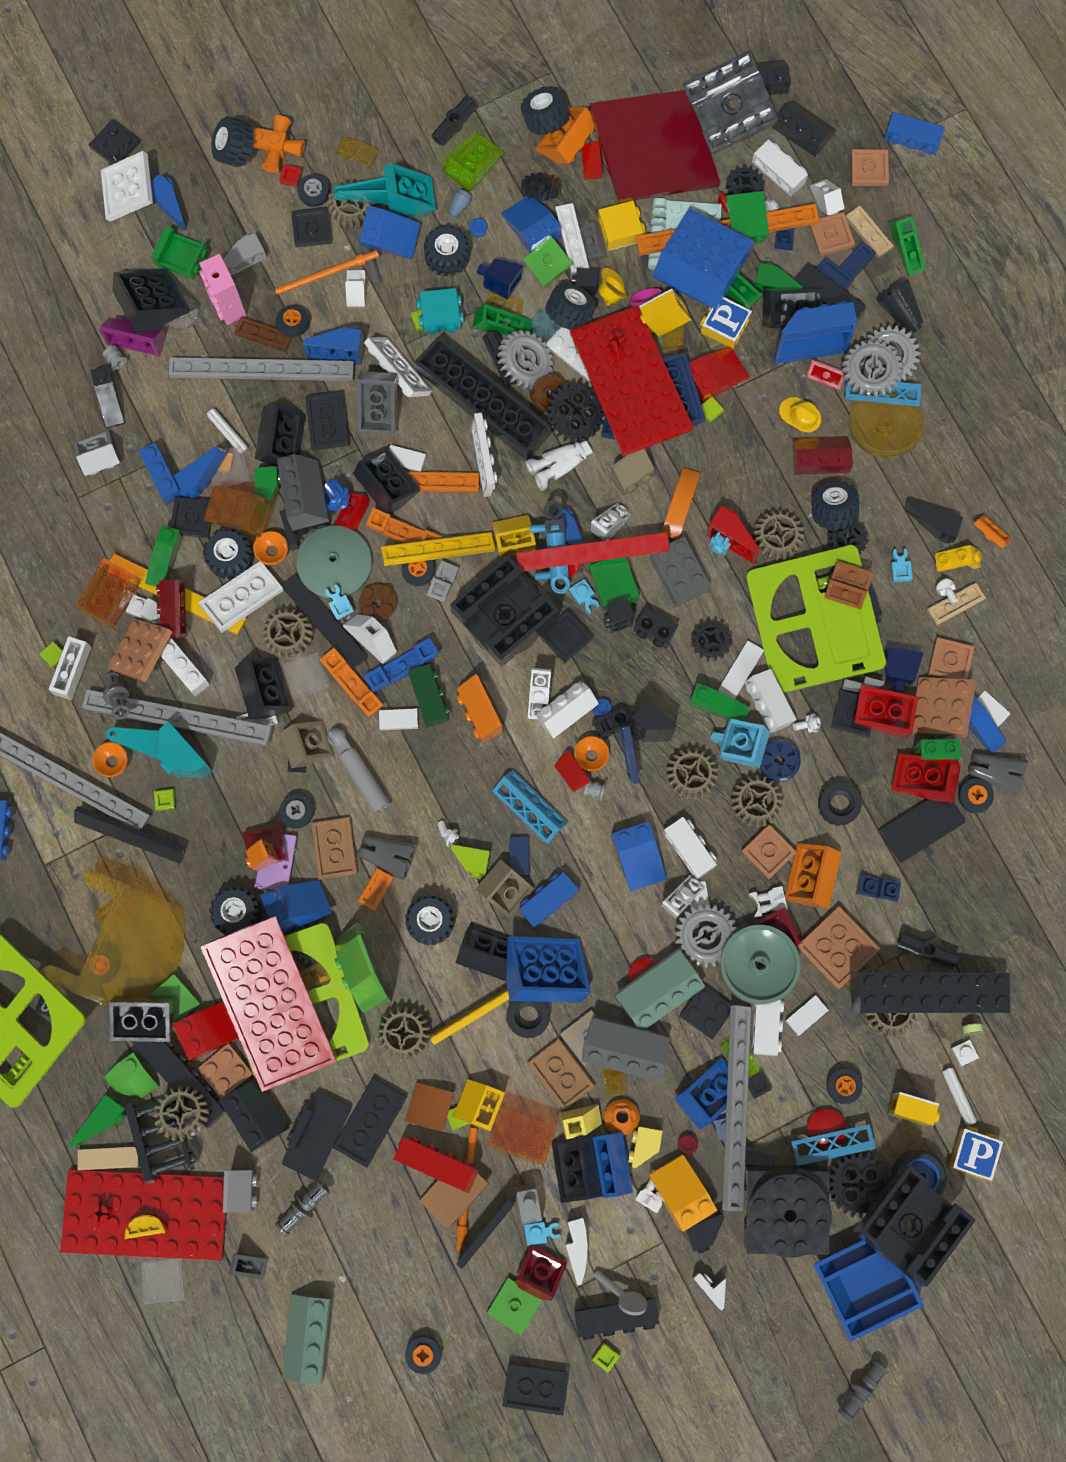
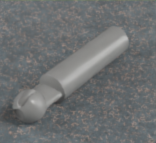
[327,728,391,814]

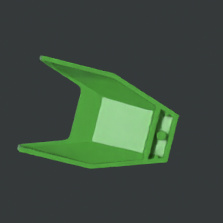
[334,922,392,1013]

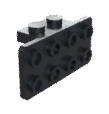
[282,1092,351,1180]

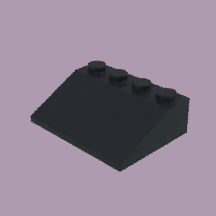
[112,269,190,332]

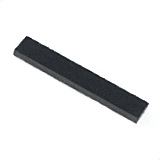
[281,574,367,670]
[74,806,184,864]

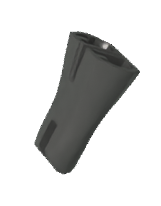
[968,753,1028,796]
[357,835,417,880]

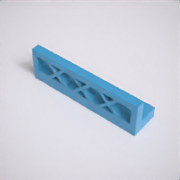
[844,379,921,407]
[493,770,568,844]
[791,1124,876,1166]

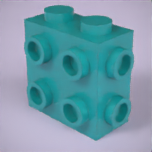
[416,288,464,335]

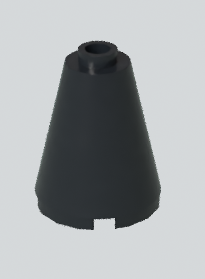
[877,280,924,333]

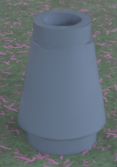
[448,189,471,218]

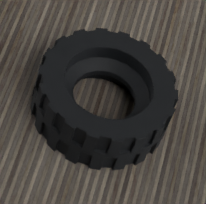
[818,782,862,826]
[506,1001,550,1039]

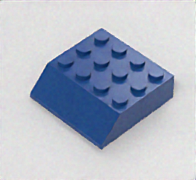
[652,208,754,310]
[773,301,858,364]
[813,1238,924,1342]

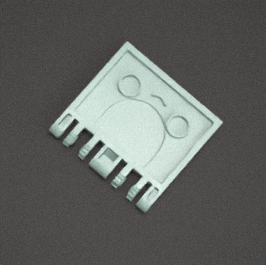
[648,198,722,270]

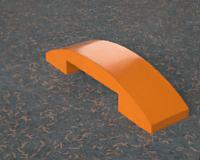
[661,468,701,541]
[366,508,442,544]
[319,648,383,718]

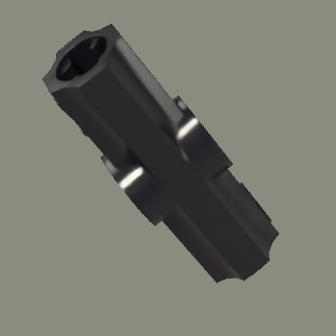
[431,96,477,146]
[482,331,517,387]
[897,930,959,969]

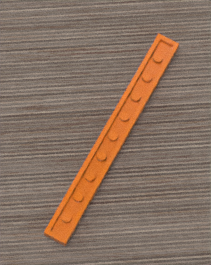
[636,204,819,256]

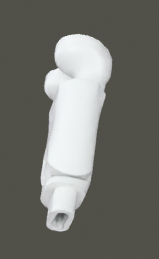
[525,440,592,491]

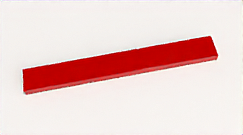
[516,532,670,571]

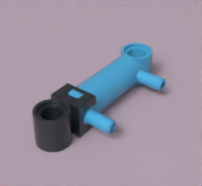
[530,500,570,594]

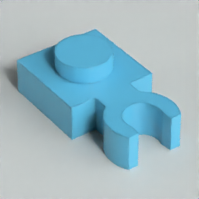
[709,532,730,555]
[891,549,912,583]
[569,579,600,615]
[325,584,354,620]
[524,1222,561,1246]

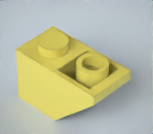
[559,1104,602,1139]
[628,1127,663,1168]

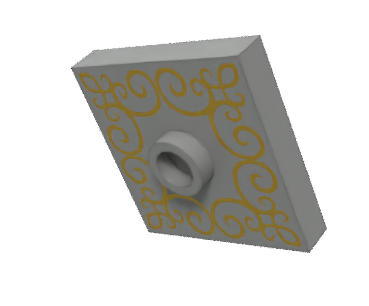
[560,1010,596,1066]

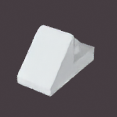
[345,270,366,307]
[126,594,160,625]
[693,1272,726,1311]

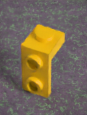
[935,545,982,572]

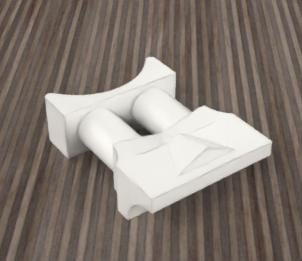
[748,886,788,918]
[635,1169,662,1213]

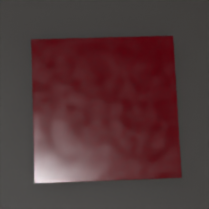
[589,90,721,203]

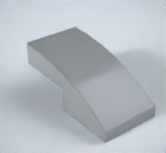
[427,561,460,602]
[841,677,884,693]

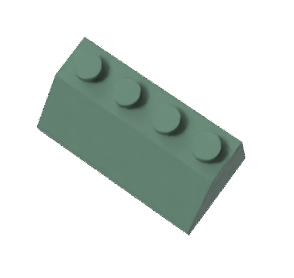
[614,949,705,1029]
[282,1294,332,1385]

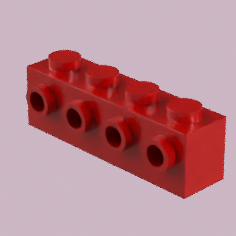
[393,1136,479,1194]

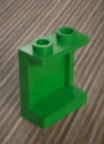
[725,191,769,243]
[151,226,209,280]
[589,557,639,612]
[912,739,961,760]

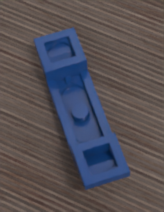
[364,637,439,692]

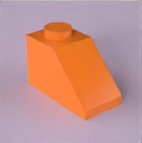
[245,840,279,871]

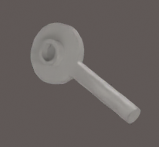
[594,1270,647,1315]

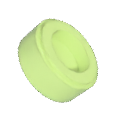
[962,1023,983,1035]

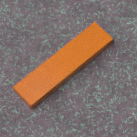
[406,471,479,493]

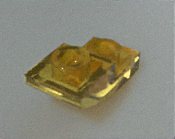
[336,137,378,167]
[601,1067,627,1098]

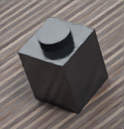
[572,268,599,295]

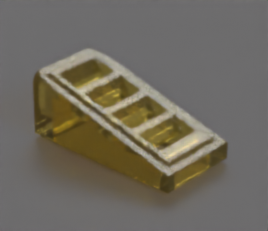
[484,292,523,316]

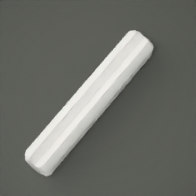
[207,409,248,454]
[943,1068,976,1125]

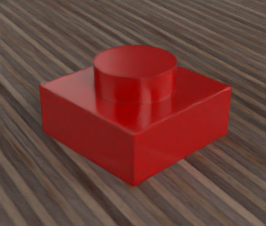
[279,164,302,187]

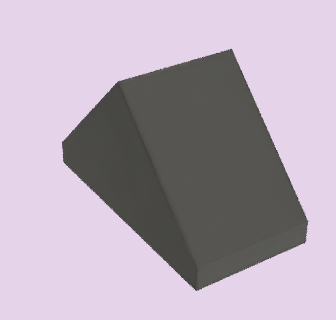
[229,1252,268,1279]

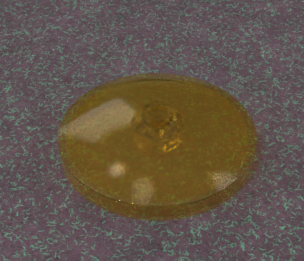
[848,391,924,458]

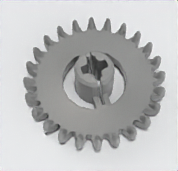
[860,325,921,382]
[497,330,554,390]
[842,339,904,398]
[674,903,738,968]

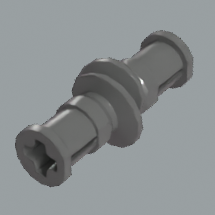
[103,671,130,719]
[275,1180,331,1236]
[837,1361,889,1423]

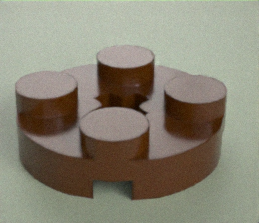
[529,375,566,413]
[359,584,397,623]

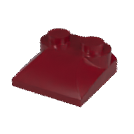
[243,823,288,869]
[749,908,803,947]
[515,1245,568,1301]

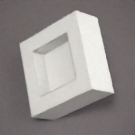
[951,1040,979,1067]

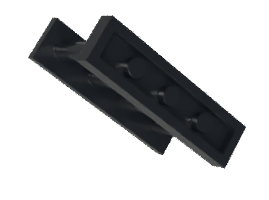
[124,1090,197,1185]

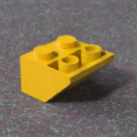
[492,515,536,559]
[453,1079,505,1132]

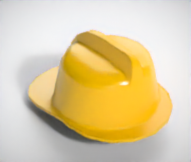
[598,268,627,306]
[779,397,821,433]

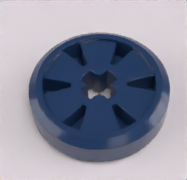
[759,740,801,783]

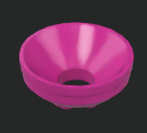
[629,288,662,311]

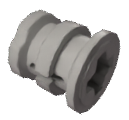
[103,345,127,370]
[584,779,607,801]

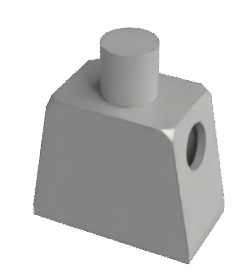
[516,1183,542,1225]

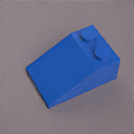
[501,196,562,253]
[359,206,420,259]
[303,327,365,365]
[611,821,667,892]
[260,880,333,934]
[674,1057,728,1130]

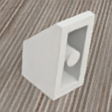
[810,179,844,215]

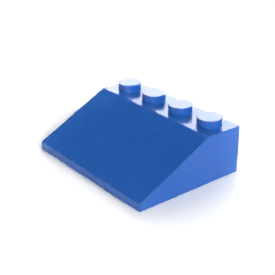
[506,936,591,1003]

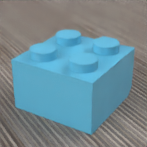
[711,719,770,768]

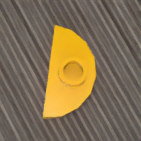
[125,1215,166,1239]

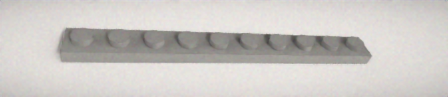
[169,358,354,381]
[82,690,272,746]
[0,733,151,830]
[722,1005,751,1211]

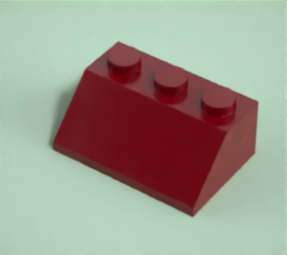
[792,437,853,475]
[156,580,187,638]

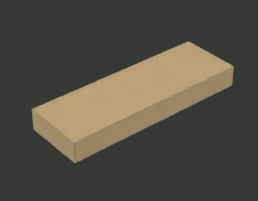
[846,206,893,258]
[926,583,986,626]
[78,1147,139,1170]

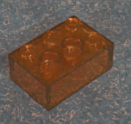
[203,485,271,537]
[75,558,142,628]
[487,1108,557,1166]

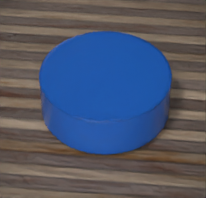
[469,218,487,238]
[592,698,612,718]

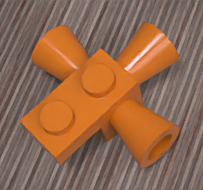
[252,115,305,173]

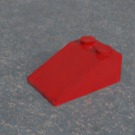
[689,347,750,404]
[706,506,760,564]
[854,685,918,738]
[892,754,961,803]
[173,1002,239,1061]

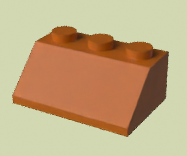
[535,107,595,164]
[455,674,503,743]
[785,843,842,909]

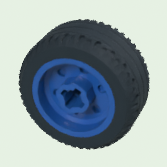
[891,1150,947,1196]

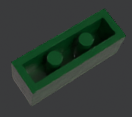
[408,664,450,728]

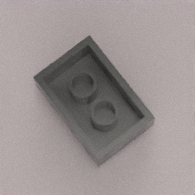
[357,371,397,434]
[650,536,710,608]

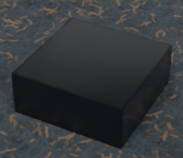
[748,1072,772,1099]

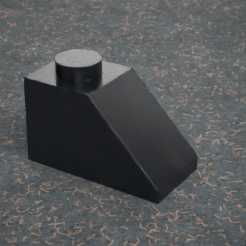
[685,1213,724,1254]

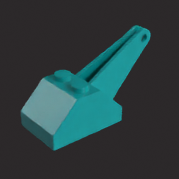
[333,163,436,217]
[106,721,212,778]

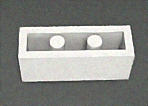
[752,139,808,197]
[49,636,91,700]
[160,638,210,697]
[745,669,796,733]
[536,680,599,739]
[663,817,717,880]
[752,1000,784,1056]

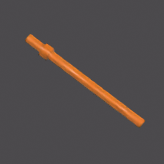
[274,250,379,295]
[455,1128,478,1252]

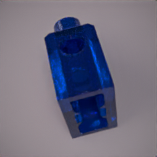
[477,259,523,300]
[884,647,924,693]

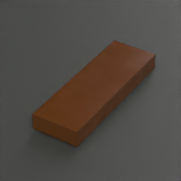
[234,317,292,352]

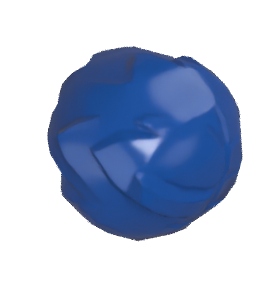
[323,479,350,511]

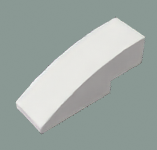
[566,1217,587,1285]

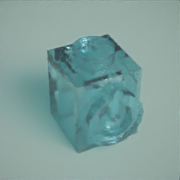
[530,309,560,341]

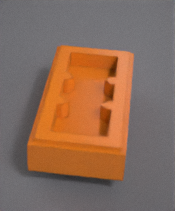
[974,514,1011,548]
[358,868,394,911]

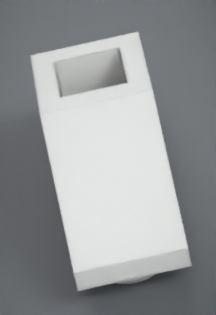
[591,503,631,541]
[343,614,397,664]
[528,668,551,719]
[661,875,704,919]

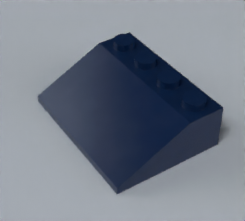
[662,352,706,427]

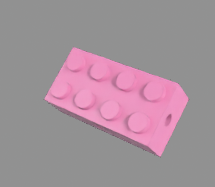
[199,254,247,325]

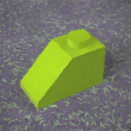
[451,845,490,879]

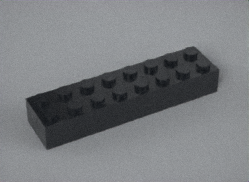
[414,336,551,460]
[851,972,1011,1013]

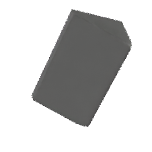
[579,221,607,262]

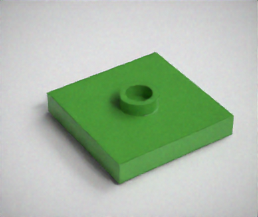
[523,235,573,288]
[149,974,200,1028]
[487,1277,542,1336]

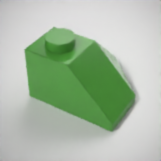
[104,1053,159,1098]

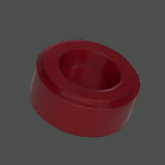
[677,1135,698,1155]

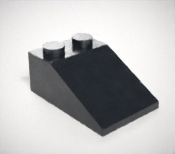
[762,288,823,329]

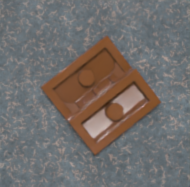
[824,561,874,610]
[405,1082,454,1132]

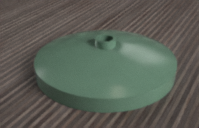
[296,526,372,600]
[720,925,800,1005]

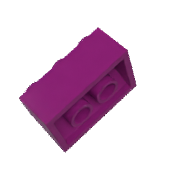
[99,317,166,357]

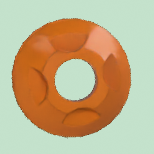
[253,531,288,566]
[574,736,609,772]
[92,742,128,777]
[604,1099,640,1136]

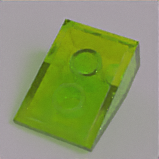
[441,132,505,192]

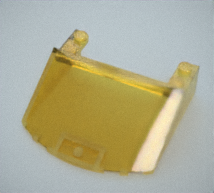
[41,869,186,1007]

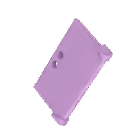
[254,834,297,890]

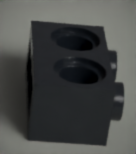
[603,599,634,633]
[633,607,678,649]

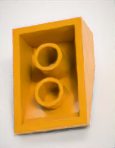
[649,1154,717,1232]

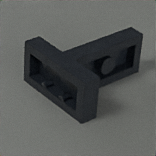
[279,509,330,551]

